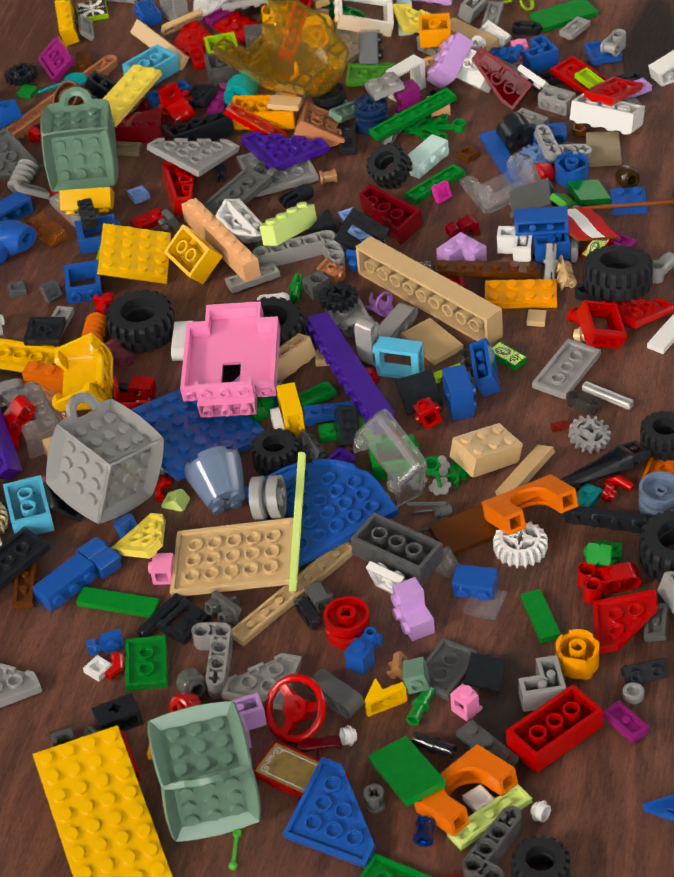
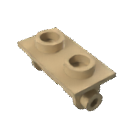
[555,255,577,291]

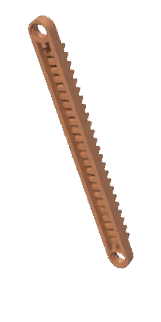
[6,55,118,141]

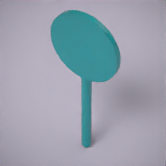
[37,72,87,93]

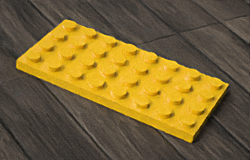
[33,725,173,877]

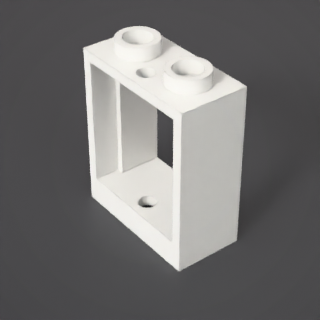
[386,54,426,102]

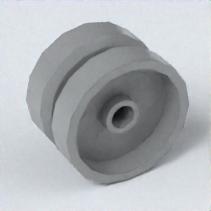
[249,475,287,520]

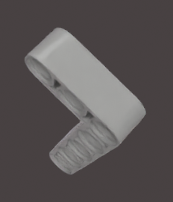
[253,230,346,269]
[354,302,418,366]

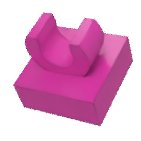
[431,180,452,204]

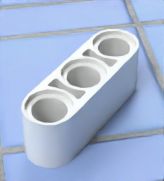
[171,321,193,361]

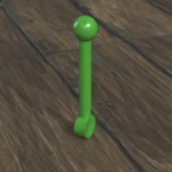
[229,829,242,870]

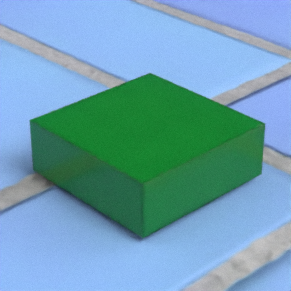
[17,84,38,100]

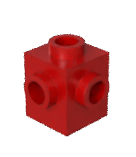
[413,397,443,430]

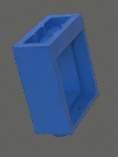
[74,213,120,255]
[64,260,103,304]

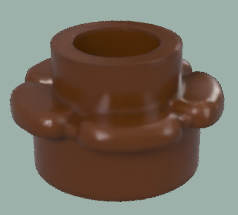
[571,123,588,138]

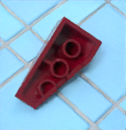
[472,46,533,110]

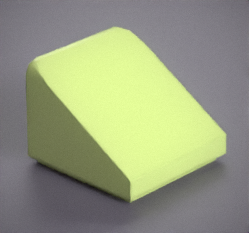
[161,489,190,511]

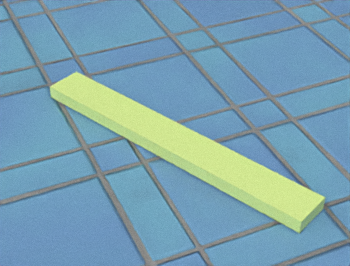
[289,452,306,591]

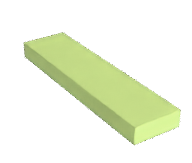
[447,784,532,851]

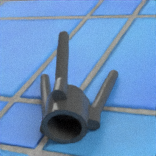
[407,501,453,533]

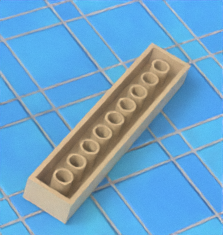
[356,236,503,345]

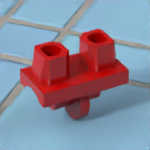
[93,292,116,315]

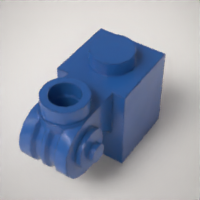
[344,627,383,676]

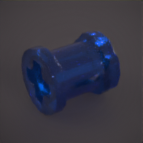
[413,816,436,847]

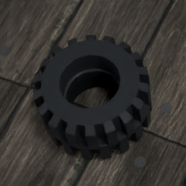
[366,143,412,189]
[640,411,674,461]
[251,428,300,476]
[511,835,571,877]

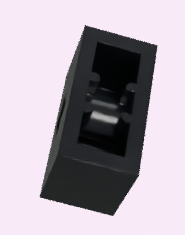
[91,693,143,732]

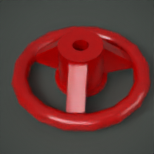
[265,674,326,743]

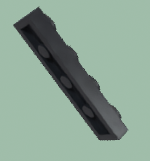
[565,506,646,533]

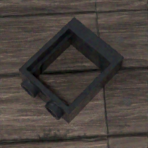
[333,208,389,250]

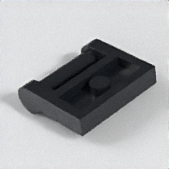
[155,597,211,645]

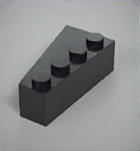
[161,111,235,142]

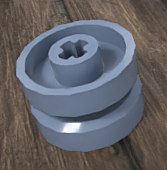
[638,471,674,519]

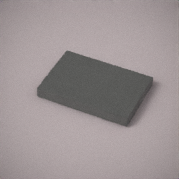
[425,637,480,701]

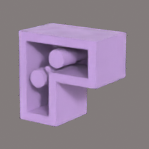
[436,232,487,261]
[391,577,435,641]
[232,693,267,748]

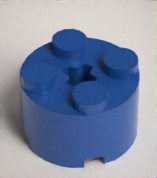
[555,151,589,190]

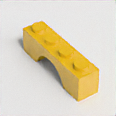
[55,0,80,46]

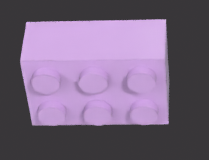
[426,32,473,89]

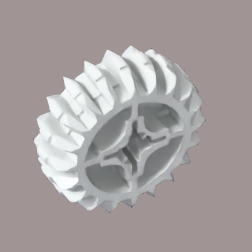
[493,521,548,568]

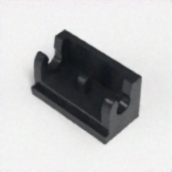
[334,406,360,448]

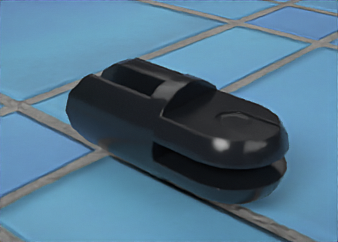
[278,184,314,209]

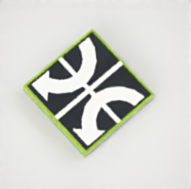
[76,0,109,21]

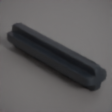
[136,593,183,637]

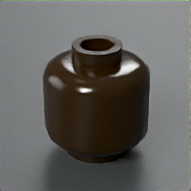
[615,165,640,188]

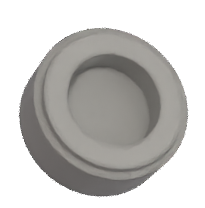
[622,682,645,704]

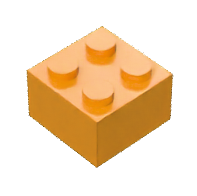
[419,13,451,48]

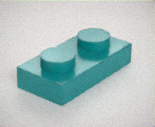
[576,482,603,507]

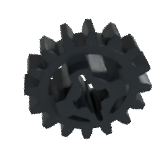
[4,63,38,86]
[319,282,358,313]

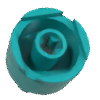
[224,74,258,107]

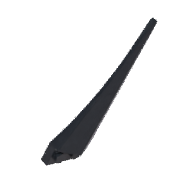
[560,440,652,487]

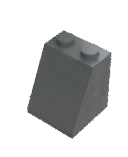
[509,178,559,221]

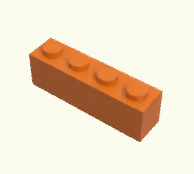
[22,361,64,394]

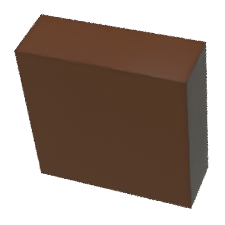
[457,145,480,163]

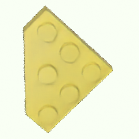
[393,4,431,34]
[111,513,166,559]

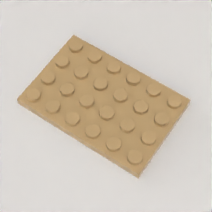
[170,517,294,597]

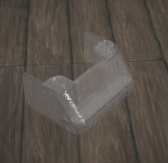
[353,409,427,507]

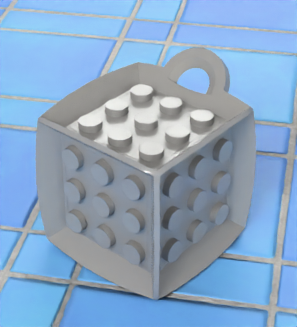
[46,392,164,524]

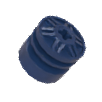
[354,94,389,136]

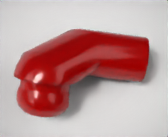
[104,651,125,681]

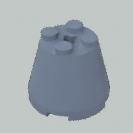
[184,446,245,515]

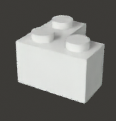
[497,226,534,262]

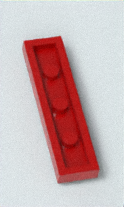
[224,101,288,137]

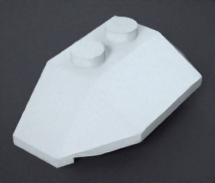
[216,199,263,243]

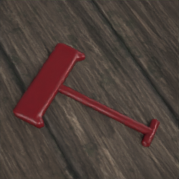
[296,736,342,760]

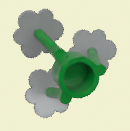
[405,455,451,496]

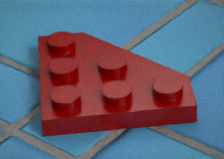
[173,20,212,56]
[600,298,674,329]
[593,589,658,654]

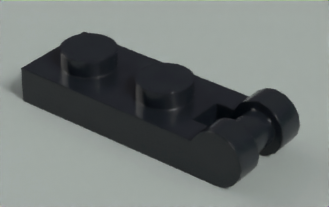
[339,124,357,155]

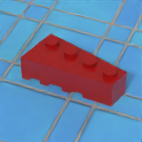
[163,162,195,216]

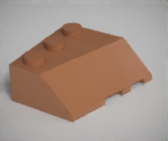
[293,101,345,148]

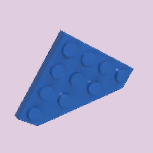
[283,757,376,868]

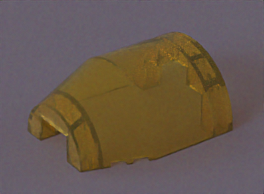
[213,0,349,97]

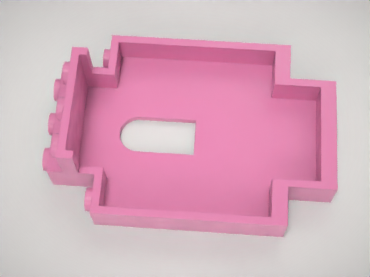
[180,301,281,418]

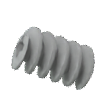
[7,159,39,193]

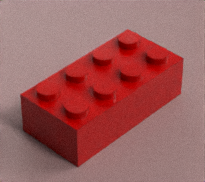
[506,684,603,774]

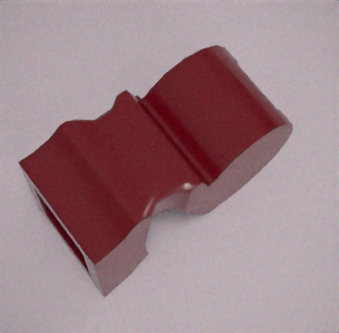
[445,214,481,239]

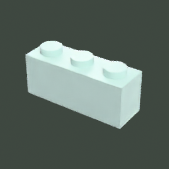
[408,134,449,179]

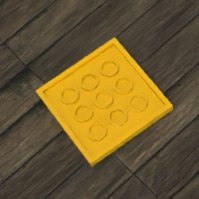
[97,223,171,284]

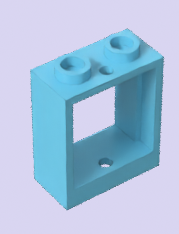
[372,336,425,379]

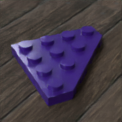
[241,131,330,171]

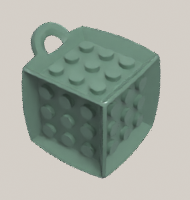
[40,87,119,192]
[147,701,261,842]

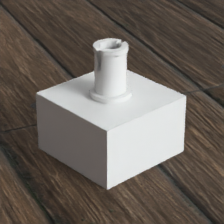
[456,49,491,94]

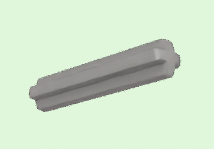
[582,381,634,410]

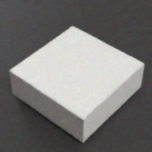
[83,655,112,682]
[463,784,494,812]

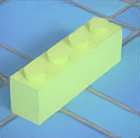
[260,202,317,246]

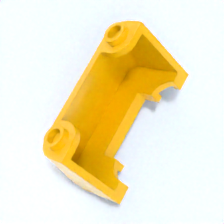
[52,332,113,412]

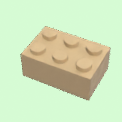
[450,423,523,478]

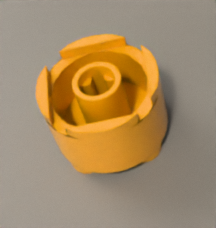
[556,629,599,680]

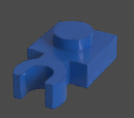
[86,629,124,656]

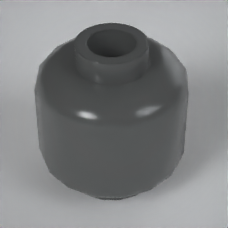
[176,668,207,698]

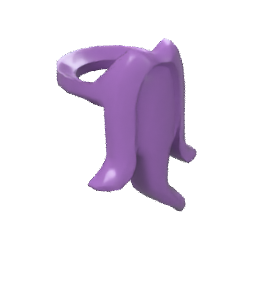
[364,291,393,317]

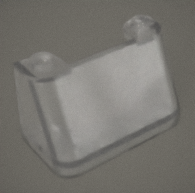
[459,152,541,214]

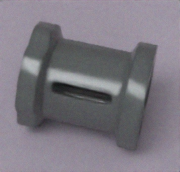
[364,784,385,814]

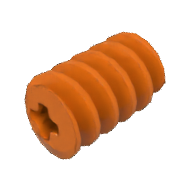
[81,312,107,342]

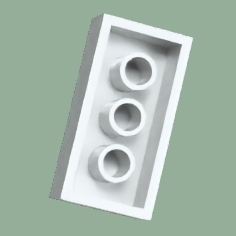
[570,93,645,135]

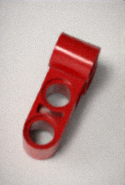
[3,395,36,450]
[577,562,642,604]

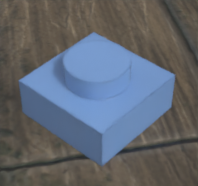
[127,185,150,204]

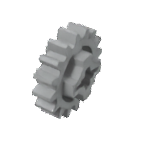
[568,415,611,454]

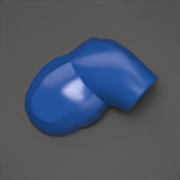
[0,219,37,265]

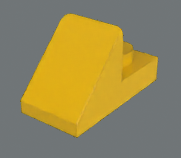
[365,679,407,717]

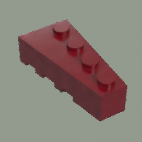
[115,108,166,143]
[359,184,423,245]

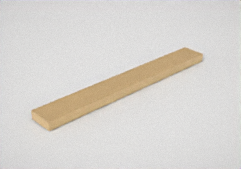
[231,542,353,647]

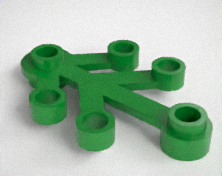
[403,114,466,142]

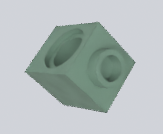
[403,657,430,694]

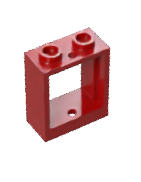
[576,300,627,349]

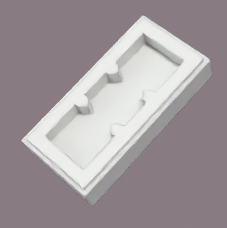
[480,20,512,47]

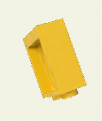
[276,382,305,438]

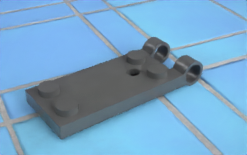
[203,159,281,217]

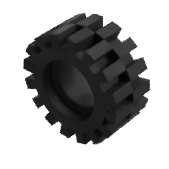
[77,198,98,231]

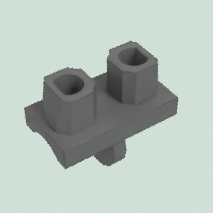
[205,590,242,626]

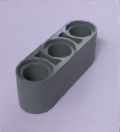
[305,669,365,719]

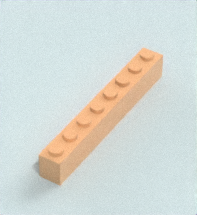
[181,198,261,282]

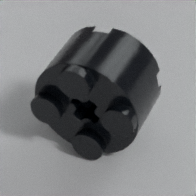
[496,112,534,152]

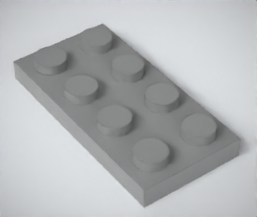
[532,339,601,400]

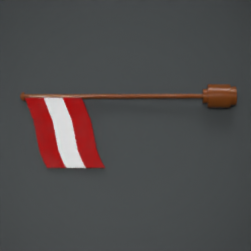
[568,196,674,241]

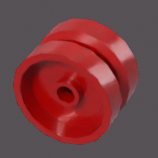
[324,596,371,650]

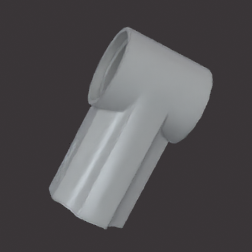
[652,252,674,284]

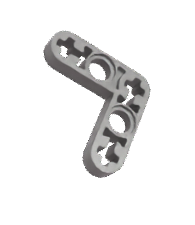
[534,124,592,161]

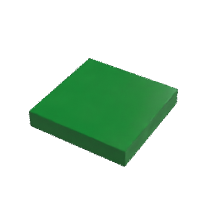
[566,179,611,205]

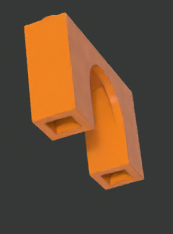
[482,474,578,535]
[414,744,518,837]

